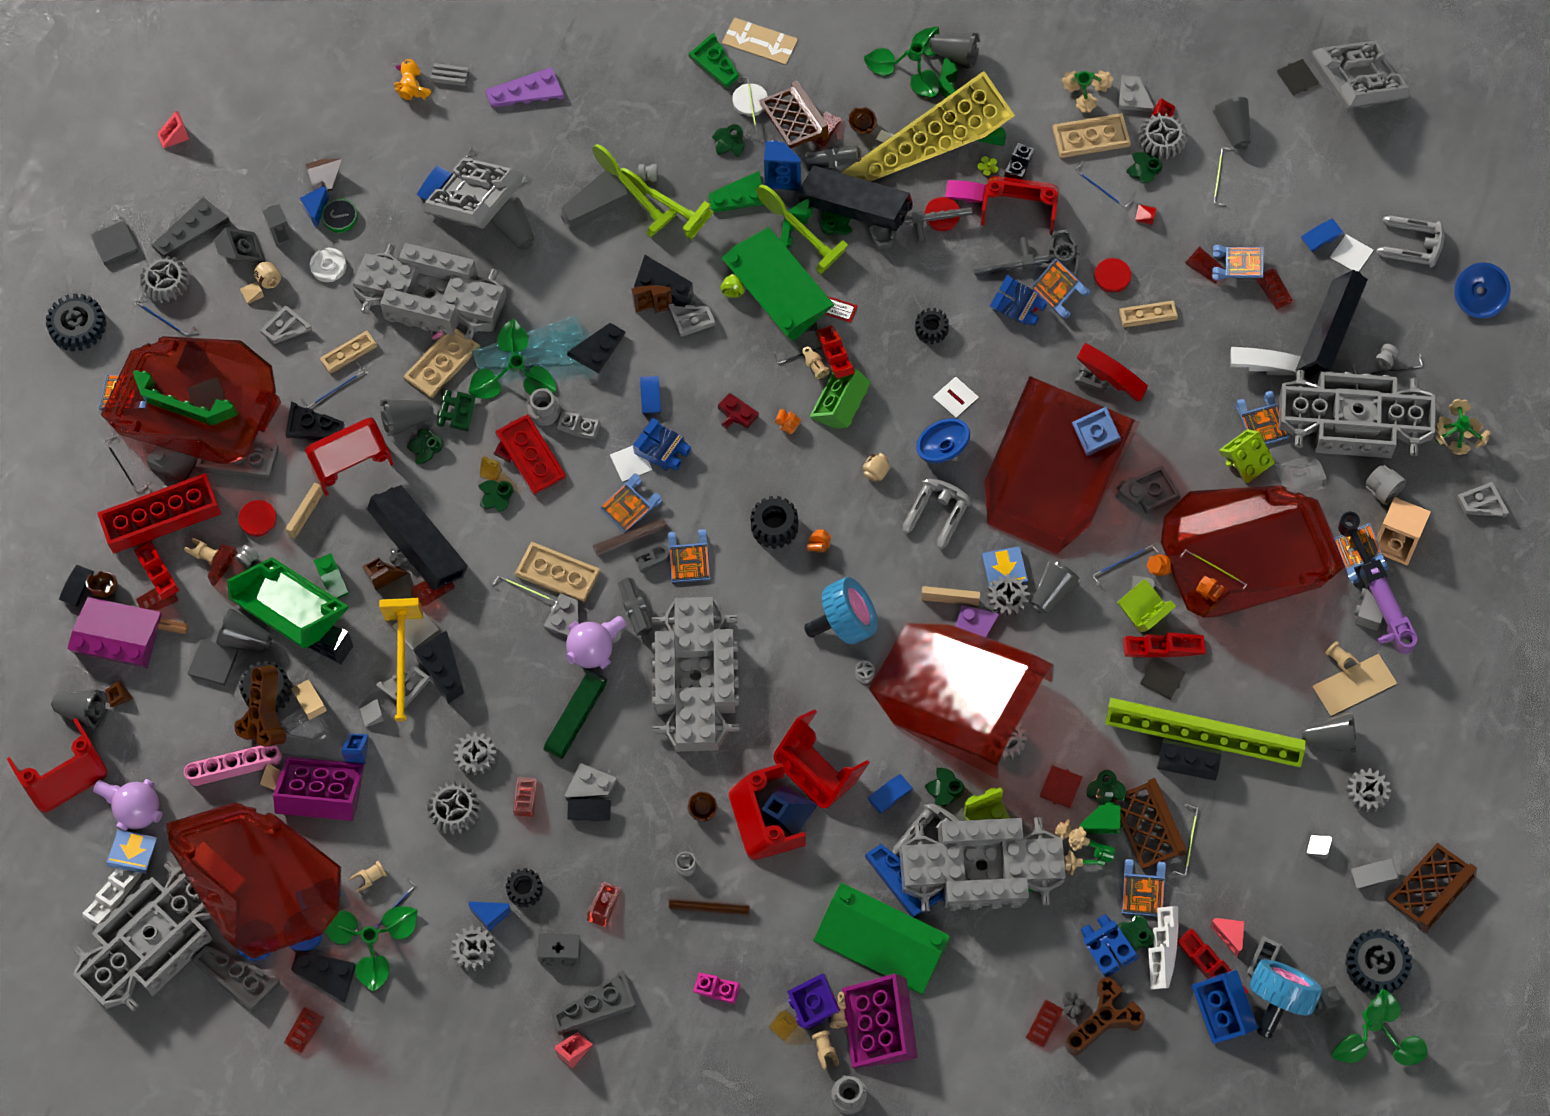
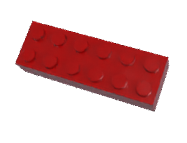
[97,473,222,554]

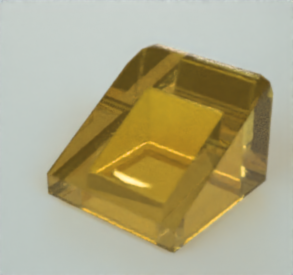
[480,456,502,481]
[769,1010,799,1040]

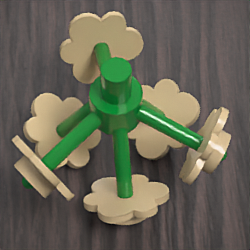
[1434,399,1490,455]

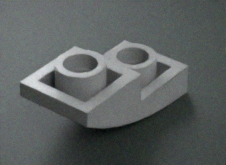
[557,412,601,440]
[1351,859,1398,889]

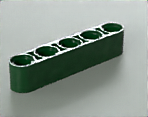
[543,670,607,759]

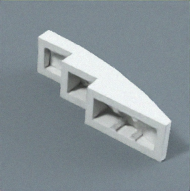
[1230,347,1301,376]
[82,868,143,926]
[1149,906,1178,989]

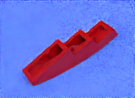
[815,325,855,379]
[1077,343,1148,402]
[134,540,180,600]
[1123,632,1206,658]
[1177,928,1248,994]

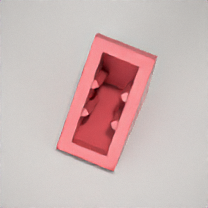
[157,111,189,148]
[1210,918,1244,957]
[554,1032,593,1069]

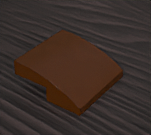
[631,285,672,314]

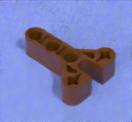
[234,665,286,747]
[1065,977,1145,1055]

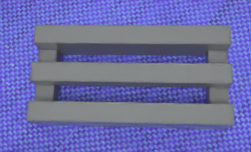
[430,63,469,86]

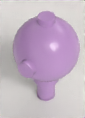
[566,616,626,669]
[93,779,163,831]

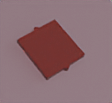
[1040,765,1083,808]

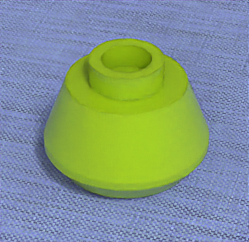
[720,274,745,298]

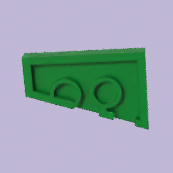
[689,32,739,88]
[708,171,764,212]

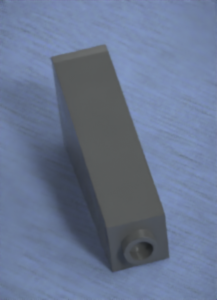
[561,170,629,230]

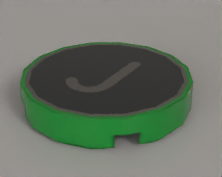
[321,199,358,233]

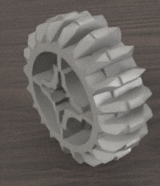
[1139,113,1188,160]
[140,255,190,303]
[427,781,481,835]

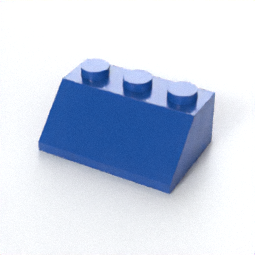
[764,140,801,191]
[1191,969,1258,1044]

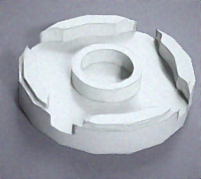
[732,83,768,117]
[310,248,347,282]

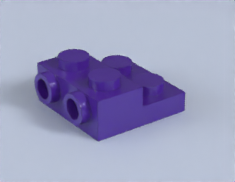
[787,973,841,1030]

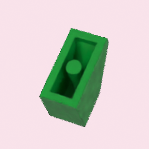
[314,553,349,599]
[1080,803,1121,834]

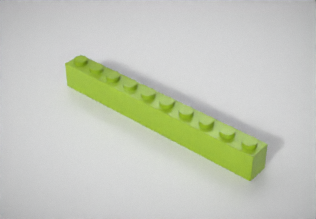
[1105,698,1306,767]

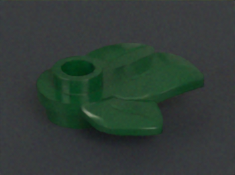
[712,124,744,157]
[1126,152,1162,183]
[820,211,853,235]
[407,429,443,464]
[478,480,514,512]
[925,768,965,806]
[1087,770,1126,805]
[1117,914,1154,951]

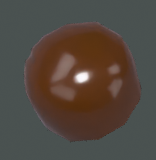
[848,107,877,134]
[86,570,118,599]
[687,792,718,822]

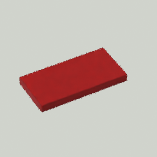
[495,414,566,495]

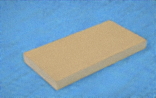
[1052,113,1131,158]
[403,328,480,399]
[515,541,601,604]

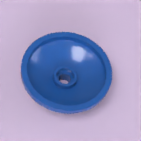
[1454,262,1511,318]
[916,418,970,463]

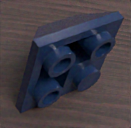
[762,785,817,835]

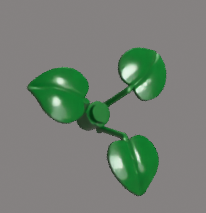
[864,27,940,98]
[468,319,556,399]
[322,906,418,991]
[1331,989,1428,1066]

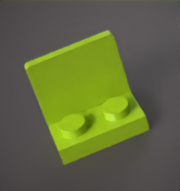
[1219,429,1275,483]
[1117,579,1176,633]
[964,787,1010,820]

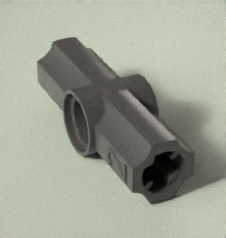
[805,145,862,168]
[618,578,652,636]

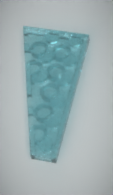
[472,315,586,370]

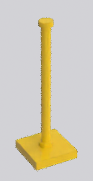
[379,598,423,722]

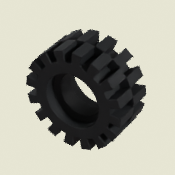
[915,308,949,344]
[506,868,543,908]

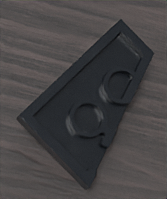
[567,323,626,374]
[291,950,356,1003]

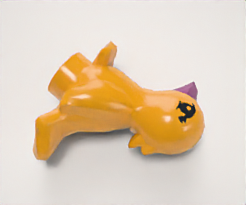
[394,59,432,100]

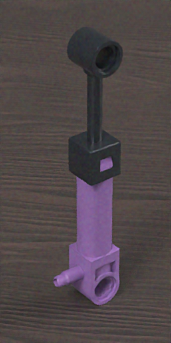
[1338,511,1418,655]

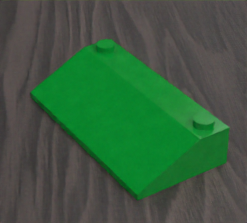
[722,227,834,341]
[227,557,348,649]
[813,882,950,995]

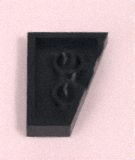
[285,401,345,440]

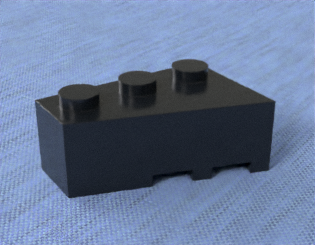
[634,255,693,307]
[308,626,353,665]
[414,630,464,704]

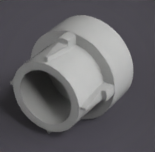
[527,388,560,426]
[1366,465,1406,505]
[832,1075,867,1114]

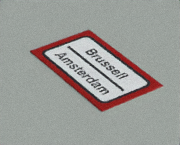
[825,296,857,322]

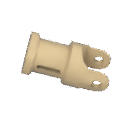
[803,347,830,380]
[184,538,221,566]
[1325,641,1361,676]
[349,861,387,893]
[830,992,848,1029]
[812,1031,839,1070]

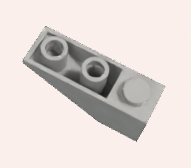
[1354,588,1383,631]

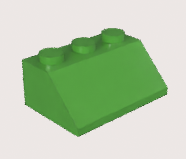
[809,369,871,429]

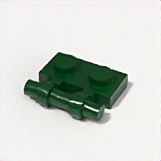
[437,390,476,432]

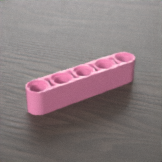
[184,745,282,786]

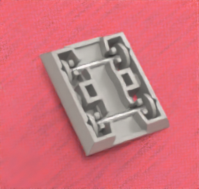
[1311,41,1409,109]
[424,157,523,229]

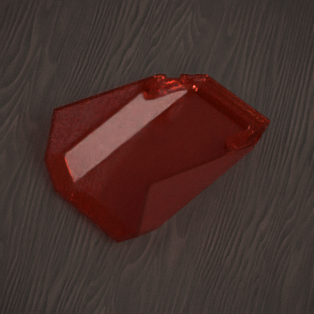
[101,336,276,464]
[985,376,1140,554]
[1161,485,1345,618]
[869,623,1054,779]
[166,802,341,959]

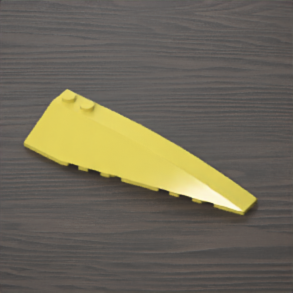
[841,71,1015,182]

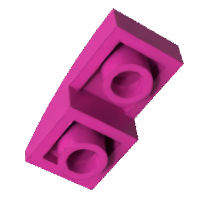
[945,180,986,203]
[693,972,741,1004]

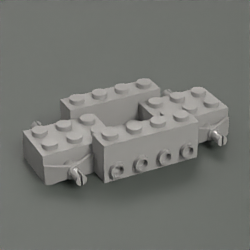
[353,243,507,340]
[1278,370,1435,458]
[652,597,740,752]
[899,817,1066,912]
[73,860,230,1011]

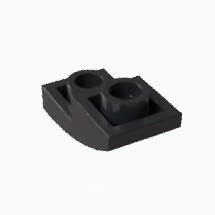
[1004,143,1035,179]
[58,565,95,607]
[567,799,611,821]

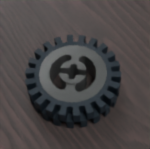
[46,293,106,351]
[1345,929,1412,995]

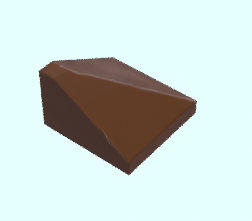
[105,681,133,707]

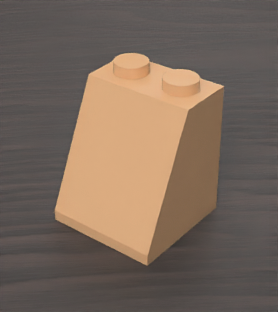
[1377,497,1431,566]

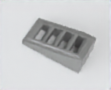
[1247,936,1282,976]

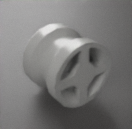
[234,545,259,569]
[855,660,875,684]

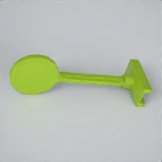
[592,144,677,238]
[620,168,714,240]
[757,185,848,275]

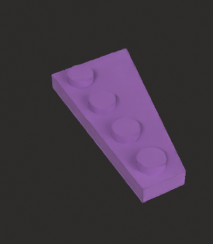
[485,67,564,108]
[943,605,999,682]

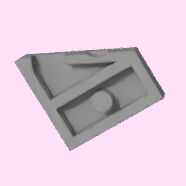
[1118,75,1154,112]
[668,304,715,337]
[260,306,312,344]
[1457,482,1509,517]
[544,593,579,638]
[376,666,430,709]
[564,763,617,800]

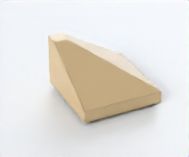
[240,281,264,304]
[260,763,281,791]

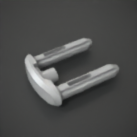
[1376,215,1444,268]
[902,479,972,549]
[893,804,959,857]

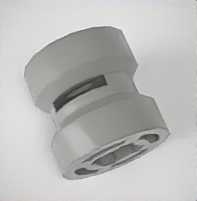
[638,164,658,182]
[1375,344,1400,370]
[675,851,696,877]

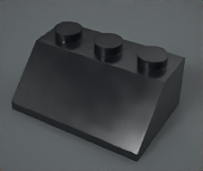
[1157,737,1222,781]

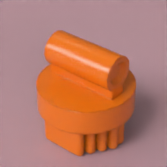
[775,409,801,434]
[807,529,832,553]
[1146,554,1172,576]
[1196,576,1225,602]

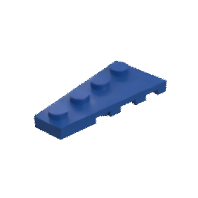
[865,844,943,918]

